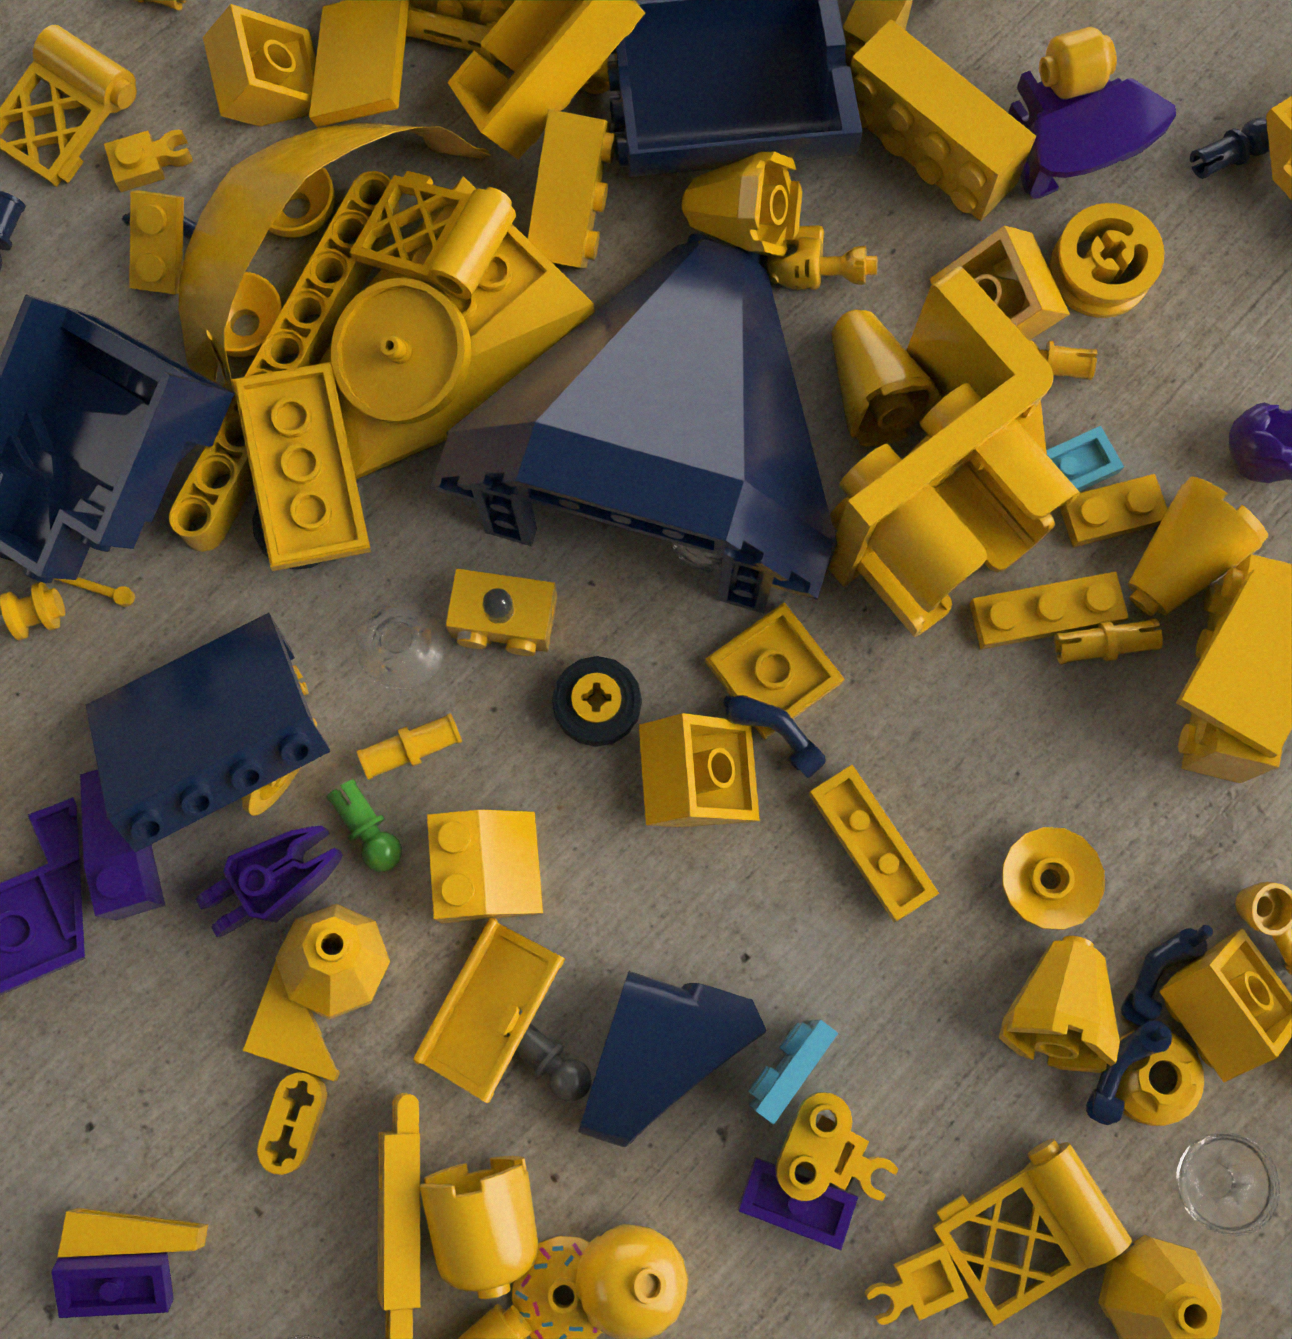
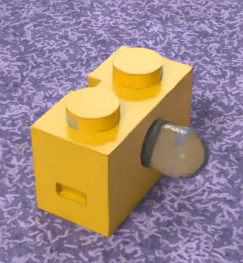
[446,568,557,656]

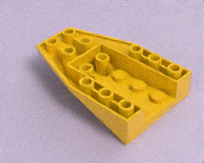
[318,176,595,479]

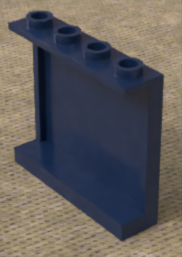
[85,613,331,853]

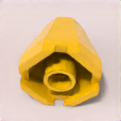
[681,152,803,257]
[275,904,390,1020]
[999,936,1120,1073]
[1098,1235,1222,1339]

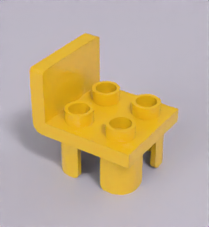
[828,266,1080,637]

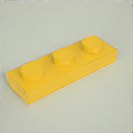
[969,571,1129,650]
[808,764,939,923]

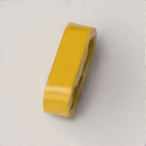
[257,1072,327,1175]

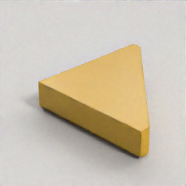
[243,961,340,1081]

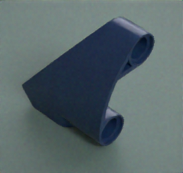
[578,971,767,1148]

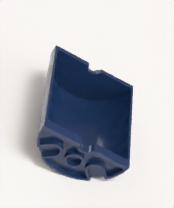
[607,0,863,177]

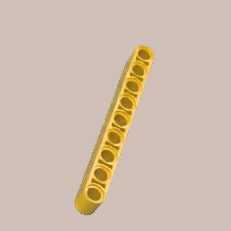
[169,171,400,552]

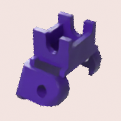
[1008,70,1176,199]

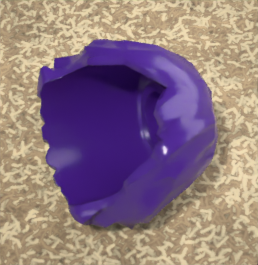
[1229,402,1292,483]

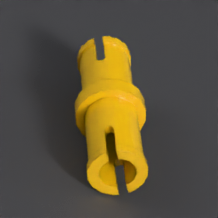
[1054,618,1163,665]
[356,713,463,780]

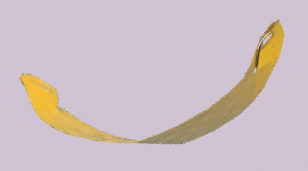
[178,123,491,392]

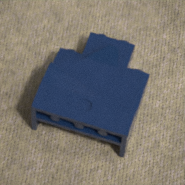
[0,294,235,583]

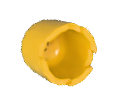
[420,1156,538,1299]

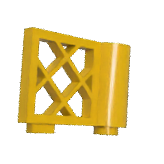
[0,25,137,187]
[349,171,516,300]
[933,1138,1132,1326]

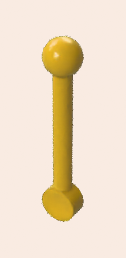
[54,577,135,607]

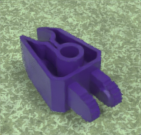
[195,826,343,937]

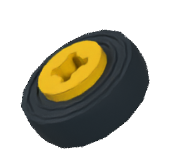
[552,656,642,747]

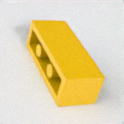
[528,109,616,268]

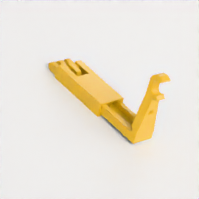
[377,1093,421,1339]

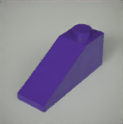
[80,769,166,920]

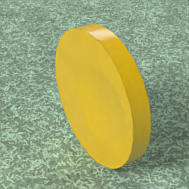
[331,278,471,424]

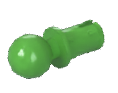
[326,779,402,872]

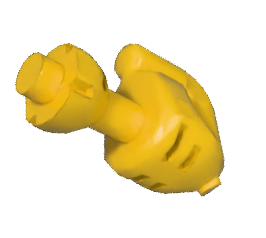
[766,225,878,290]

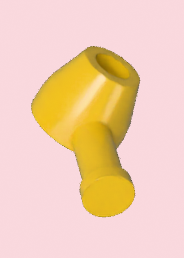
[1235,882,1292,975]

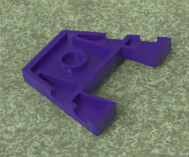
[0,797,85,995]

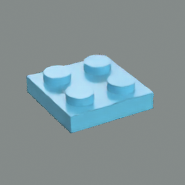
[748,1020,838,1125]

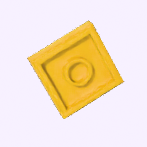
[705,602,845,740]

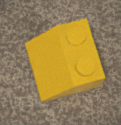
[203,4,316,127]
[929,225,1070,340]
[639,713,760,827]
[427,810,543,924]
[1159,928,1292,1082]

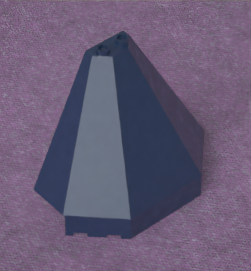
[430,234,837,614]

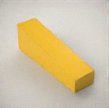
[57,1208,208,1258]

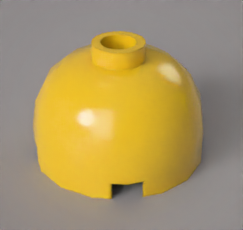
[575,1224,688,1339]

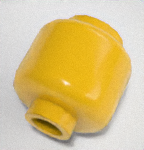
[1039,27,1117,99]

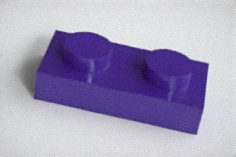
[738,1157,858,1250]
[51,1252,174,1318]

